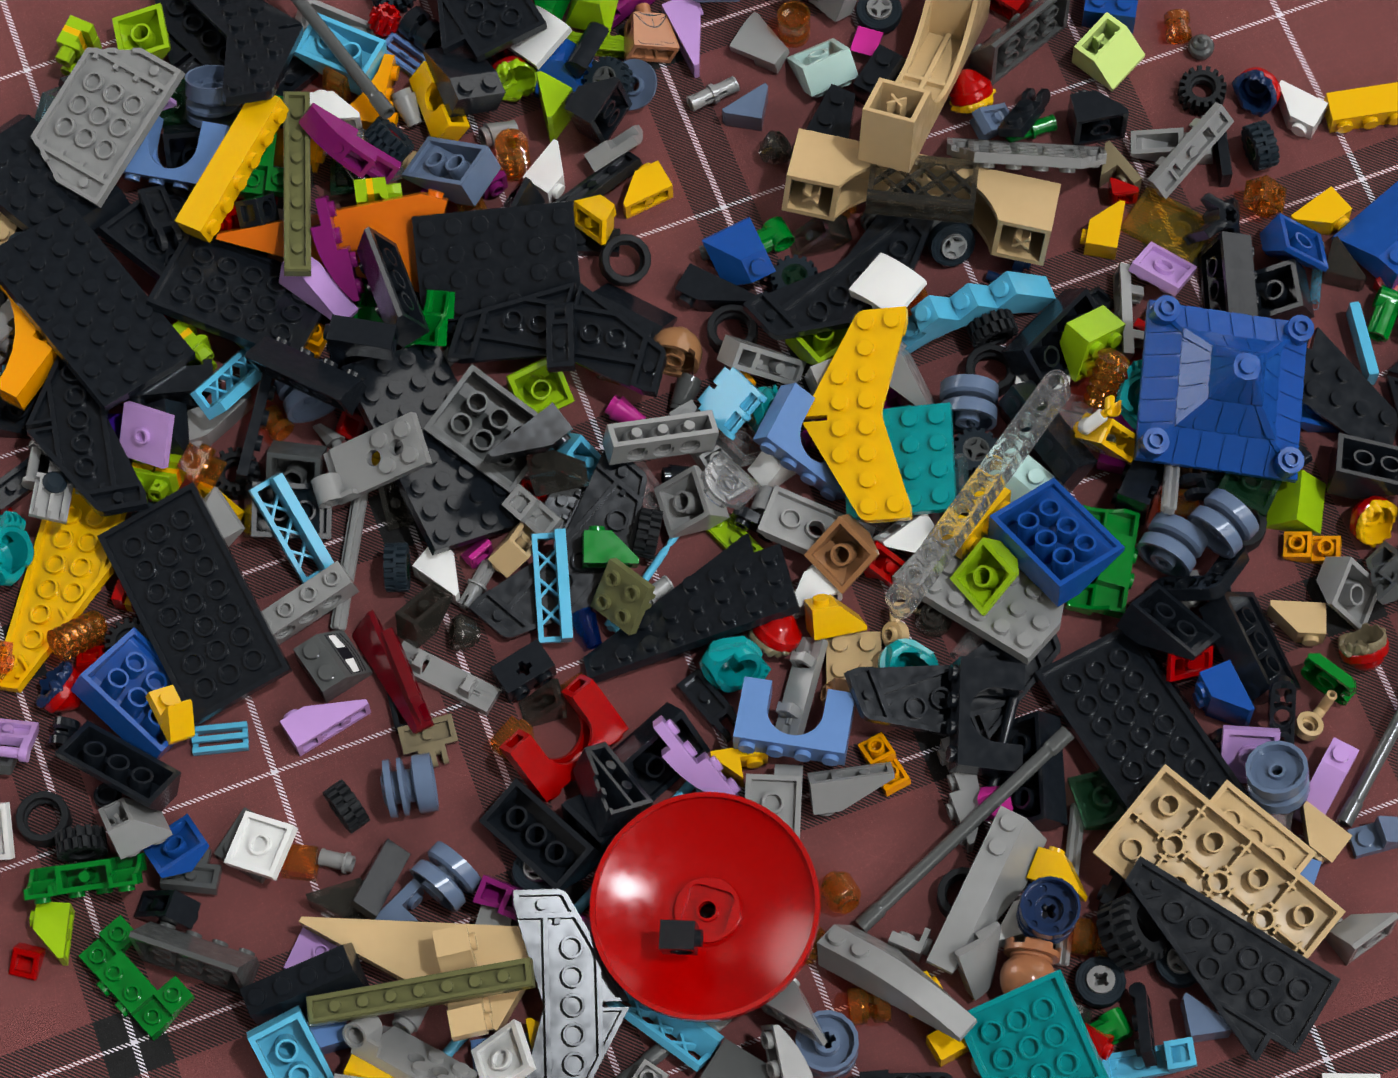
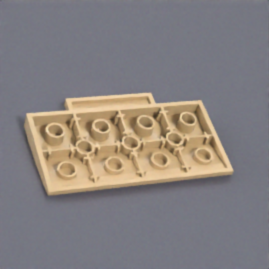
[1092,764,1346,959]

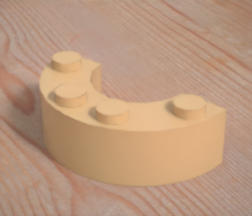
[432,924,493,1042]

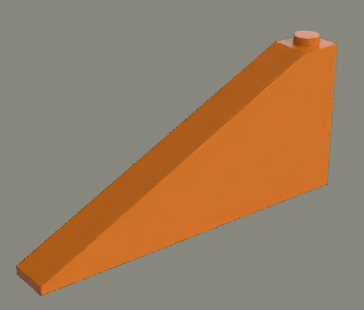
[216,189,449,293]

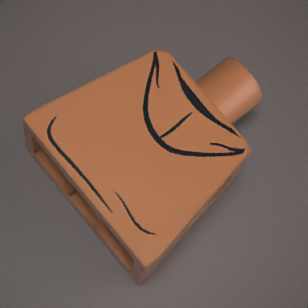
[624,3,680,63]

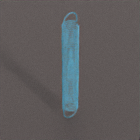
[1310,242,1325,310]

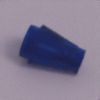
[572,607,602,650]

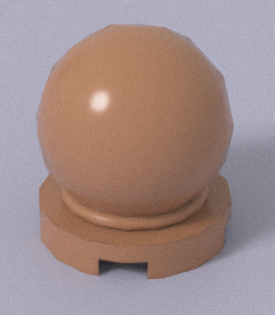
[999,937,1062,994]

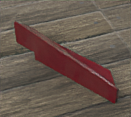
[352,610,434,734]

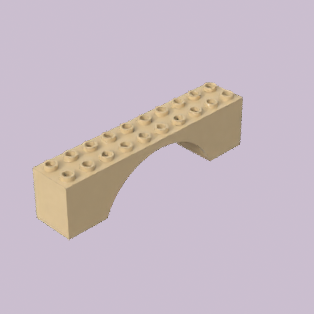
[858,0,990,173]
[781,128,1061,266]

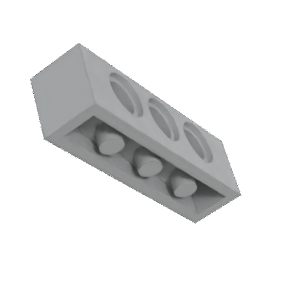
[602,410,719,465]
[262,561,360,645]

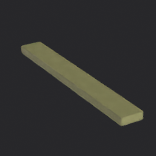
[283,91,311,276]
[306,957,536,1027]

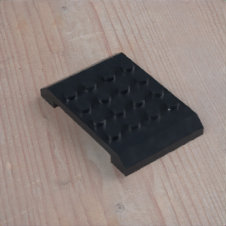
[0,114,130,235]

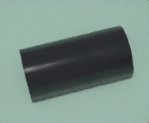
[565,22,609,79]

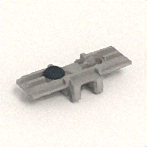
[21,440,79,524]

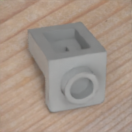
[888,927,933,963]

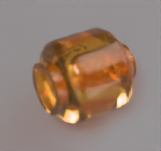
[820,871,861,914]

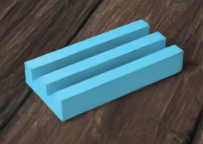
[192,721,249,756]

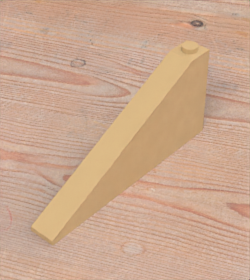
[299,916,528,1033]

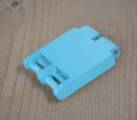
[697,367,768,441]

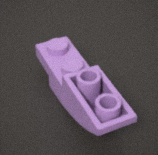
[653,715,741,796]

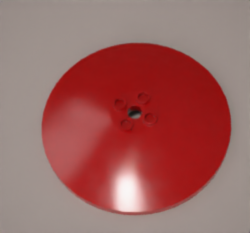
[590,792,821,1022]

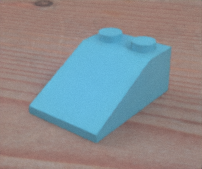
[294,13,387,95]
[246,1005,334,1078]

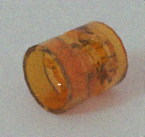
[777,0,811,48]
[1071,917,1109,957]
[847,987,891,1025]

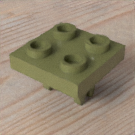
[590,558,656,635]

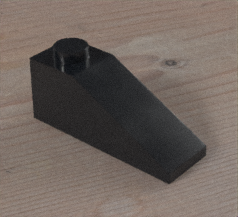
[675,263,756,312]

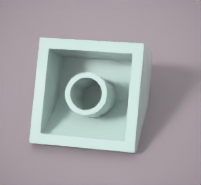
[787,38,859,97]
[986,443,1055,503]

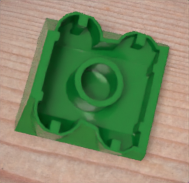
[1300,653,1356,706]

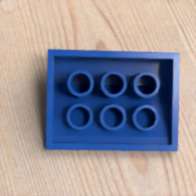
[1332,181,1398,289]
[988,478,1125,607]
[71,627,176,759]

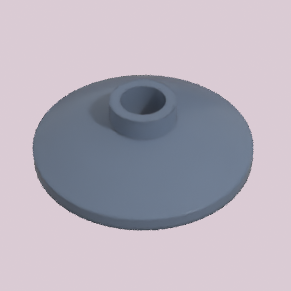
[624,59,657,111]

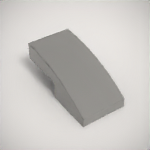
[501,483,564,542]

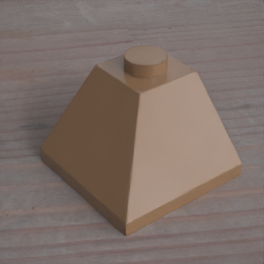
[804,513,880,594]

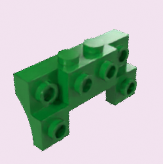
[237,95,284,199]
[352,283,455,348]
[1064,505,1140,619]
[23,853,147,904]
[78,915,195,1041]

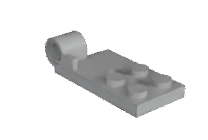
[311,412,432,508]
[750,485,876,554]
[745,764,803,839]
[342,1016,479,1078]

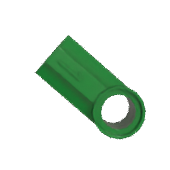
[757,216,795,253]
[1367,285,1398,342]
[1089,1007,1134,1045]

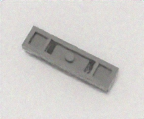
[1147,102,1234,199]
[1113,263,1145,368]
[775,637,828,735]
[402,641,501,715]

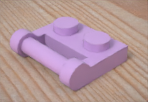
[0,718,39,762]

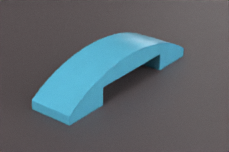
[1102,1037,1197,1078]

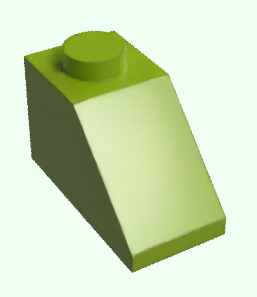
[30,902,75,966]

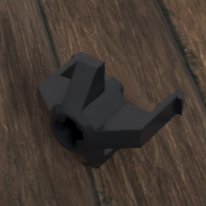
[1182,193,1240,246]

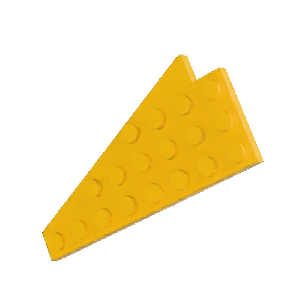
[0,488,127,693]

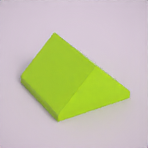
[112,3,171,60]
[536,71,573,142]
[506,357,575,413]
[1266,469,1326,536]

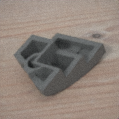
[1366,541,1398,605]

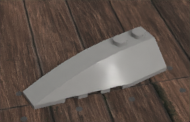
[926,806,1047,975]
[817,924,977,1042]

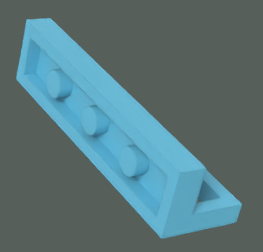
[190,348,262,420]
[248,473,334,584]
[531,528,573,644]
[606,988,724,1072]

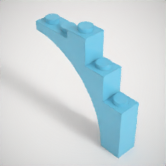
[902,271,1056,353]

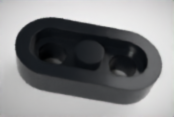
[731,505,773,543]

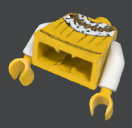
[1073,395,1136,463]

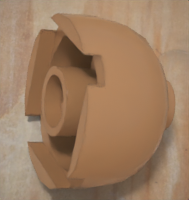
[653,326,703,377]

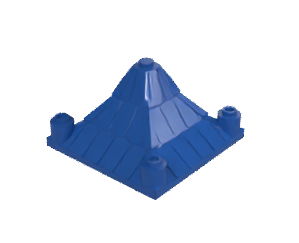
[1134,295,1314,483]

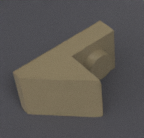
[1099,140,1142,191]

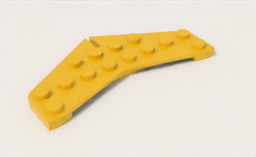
[803,306,912,523]

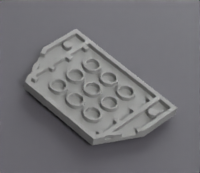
[31,48,185,208]
[946,137,1107,173]
[892,534,1065,665]

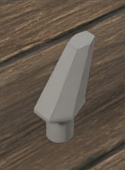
[313,423,345,448]

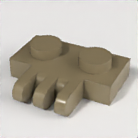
[397,714,458,768]

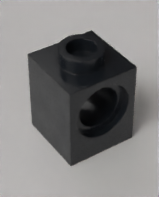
[234,193,280,228]
[659,920,703,955]

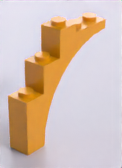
[273,54,400,173]
[0,285,57,410]

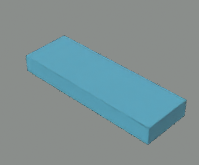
[1346,301,1379,385]

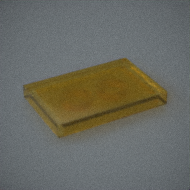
[1121,186,1208,264]

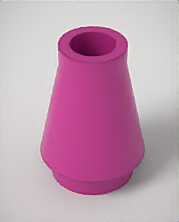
[605,395,646,423]

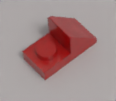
[864,541,905,594]
[1166,645,1213,682]

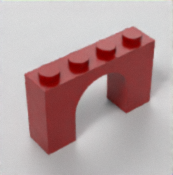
[498,674,629,802]

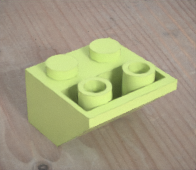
[1072,12,1145,92]

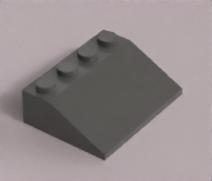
[969,0,1070,86]
[423,364,542,493]
[128,921,260,994]

